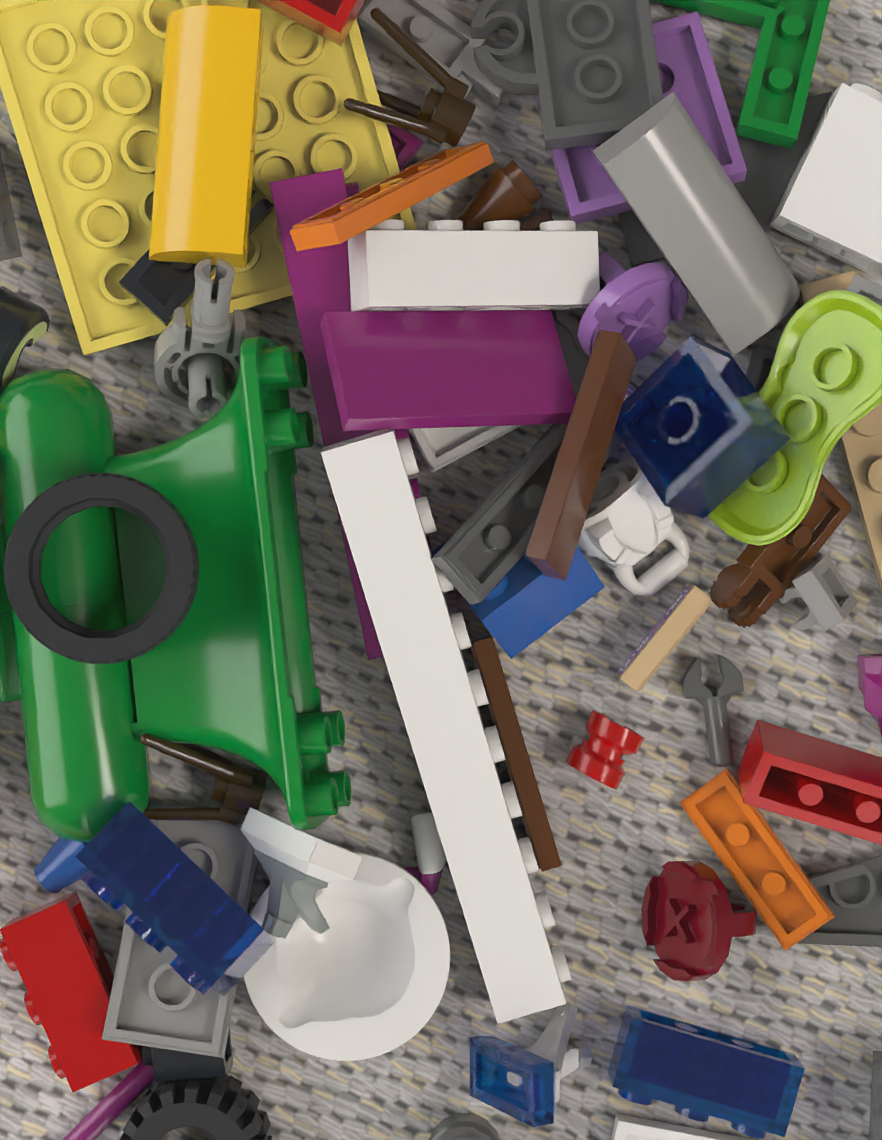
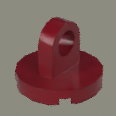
[641,861,757,981]

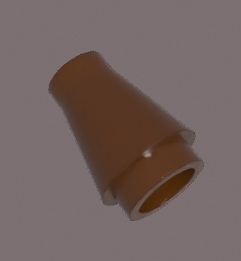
[454,160,543,231]

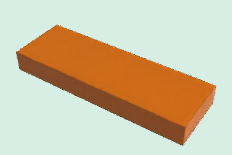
[679,768,835,951]

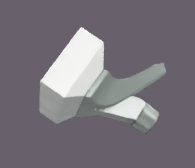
[240,807,363,939]

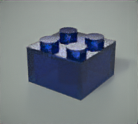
[615,335,791,519]

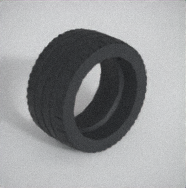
[4,473,199,664]

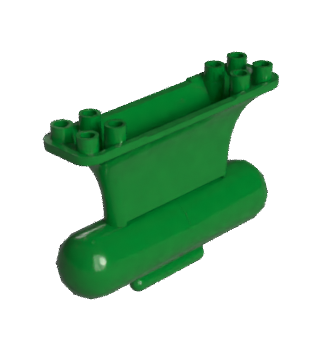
[0,336,352,843]

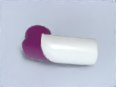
[404,812,446,896]

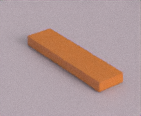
[289,141,494,251]

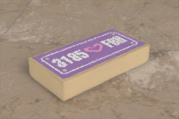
[615,585,711,691]

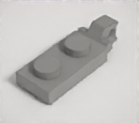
[356,0,508,109]

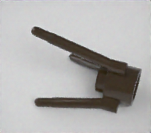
[343,8,476,147]
[139,733,268,826]

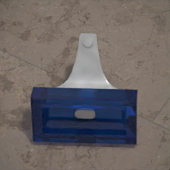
[470,1001,593,1127]

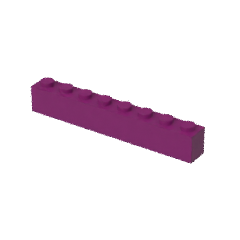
[270,168,433,660]

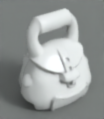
[577,457,690,596]

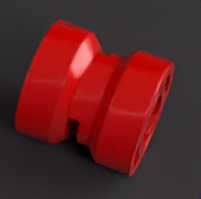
[565,709,645,790]

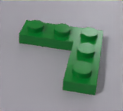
[651,0,830,149]

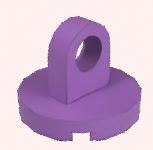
[577,251,689,362]

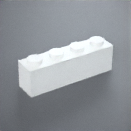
[348,219,600,311]

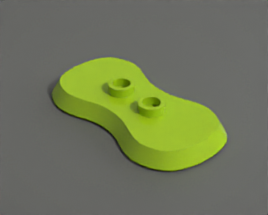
[695,290,882,546]

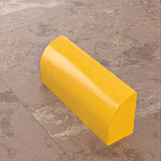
[149,5,264,268]

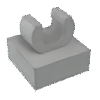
[778,554,858,631]

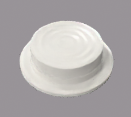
[242,851,450,1061]

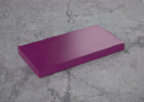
[320,310,576,431]

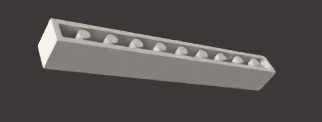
[321,429,572,1024]

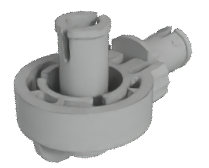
[154,258,251,419]

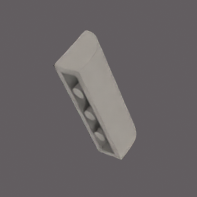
[592,92,800,355]

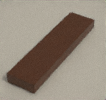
[525,330,637,581]
[471,635,562,872]

